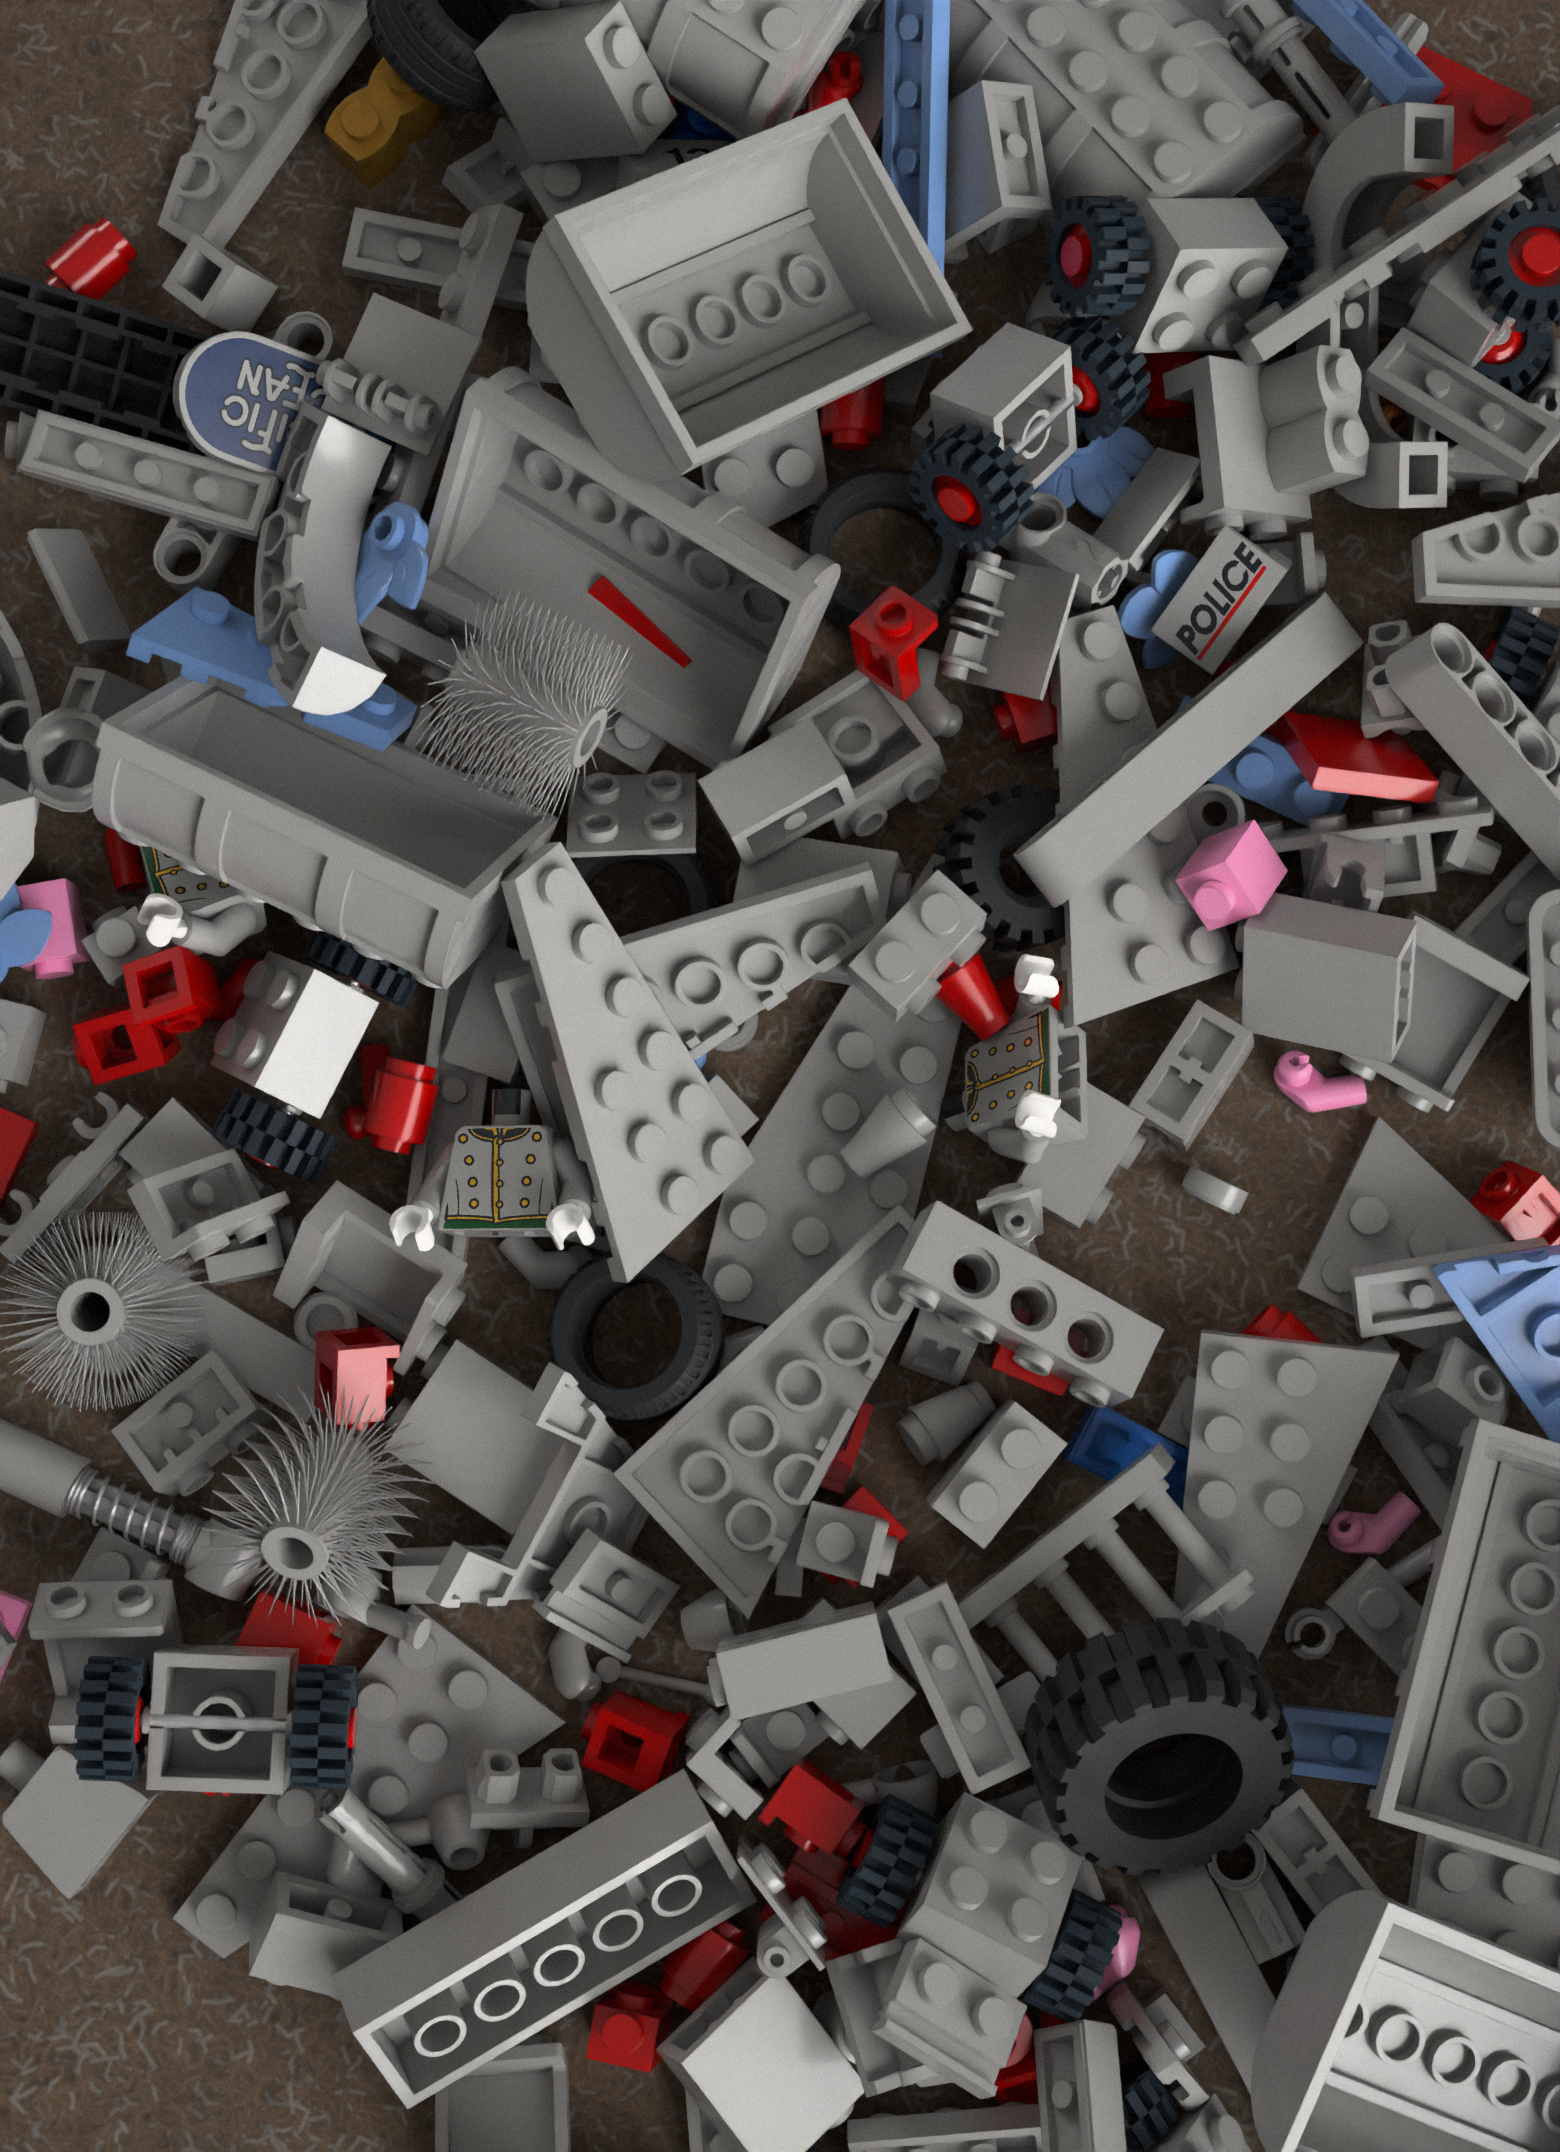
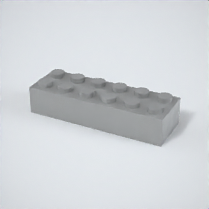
[332,1769,757,2109]

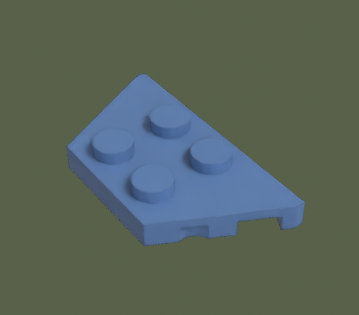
[1431,1245,1560,1444]

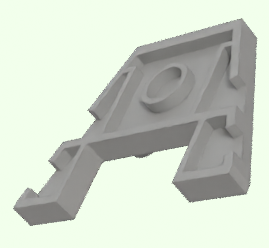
[700,409,829,528]
[425,1362,650,1608]

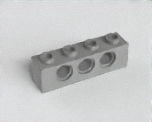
[885,1200,1164,1408]

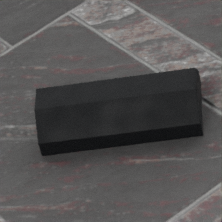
[0,270,213,456]

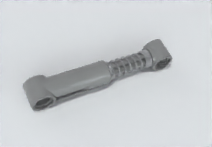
[0,1418,264,1602]

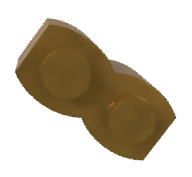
[325,57,449,188]

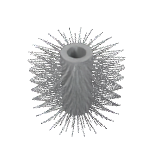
[415,586,635,823]
[0,1212,212,1412]
[199,1383,434,1628]

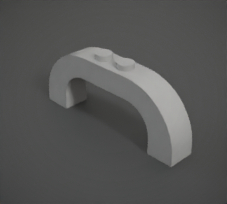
[1296,102,1454,509]

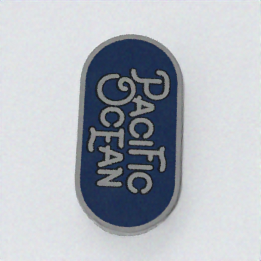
[173,331,397,504]

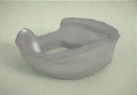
[22,708,103,812]

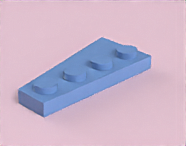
[126,586,418,752]

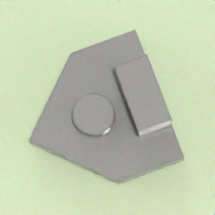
[1103,1979,1210,2112]

